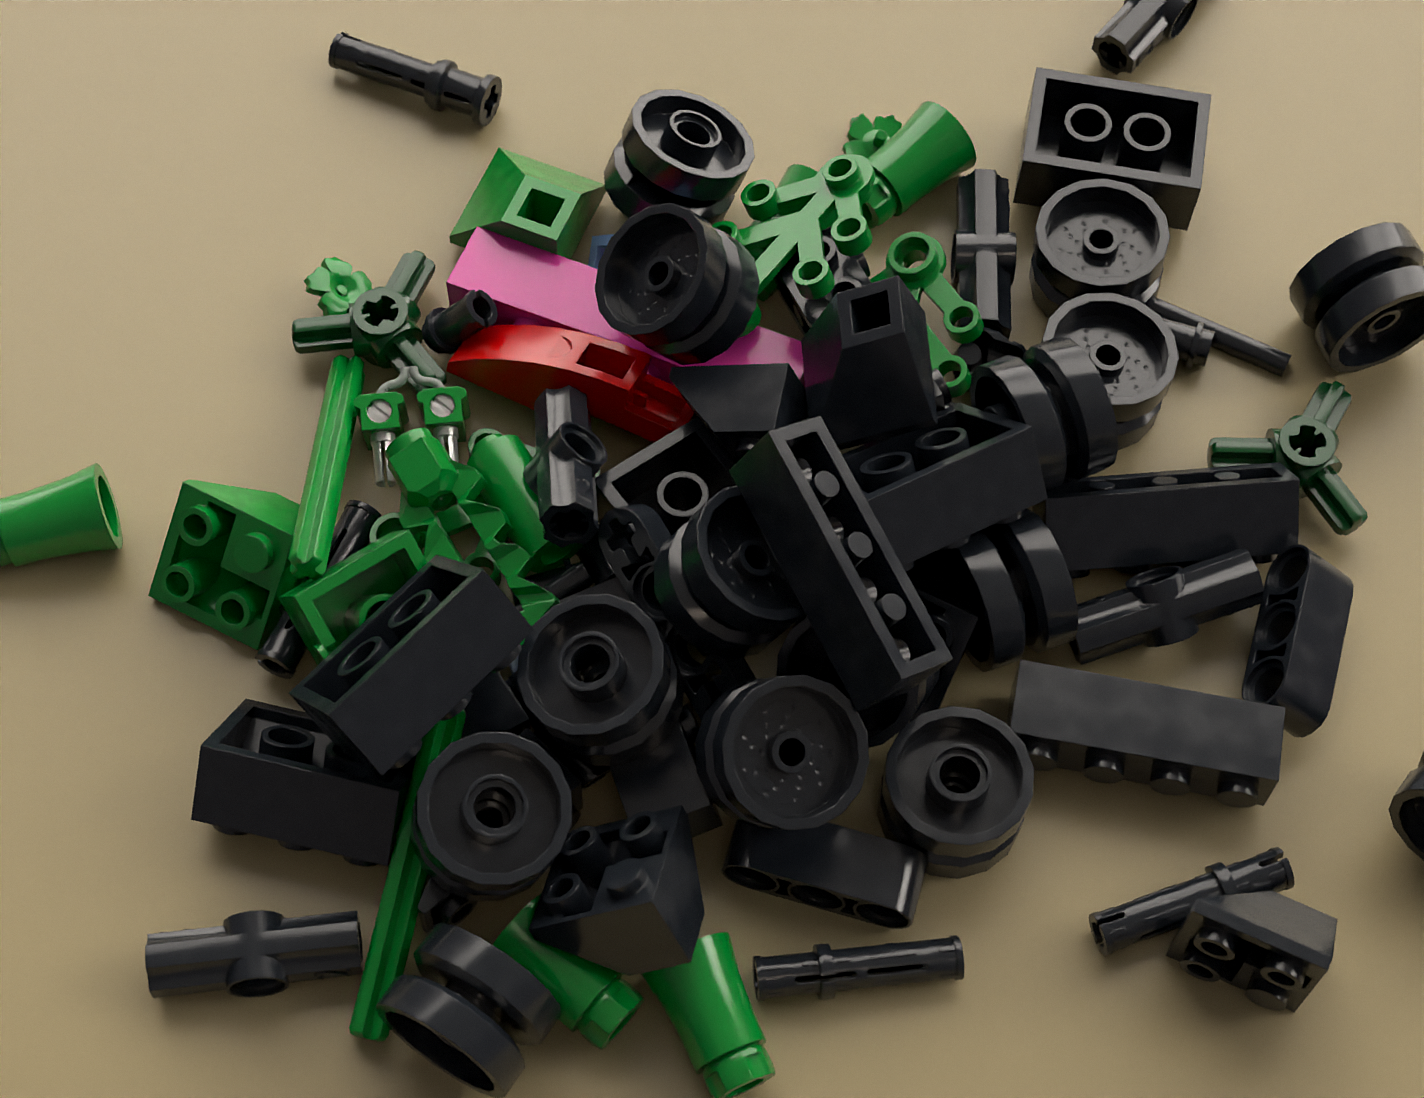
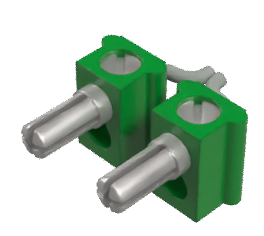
[353,366,471,487]

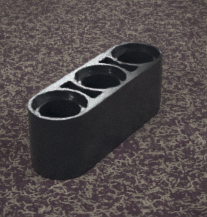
[1242,544,1354,737]
[721,820,929,929]

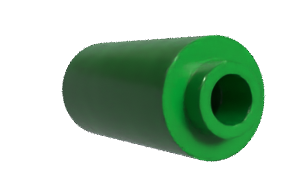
[466,434,583,573]

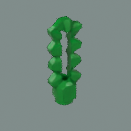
[385,428,561,646]

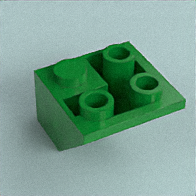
[449,148,606,259]
[148,479,304,650]

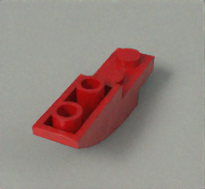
[446,325,697,443]

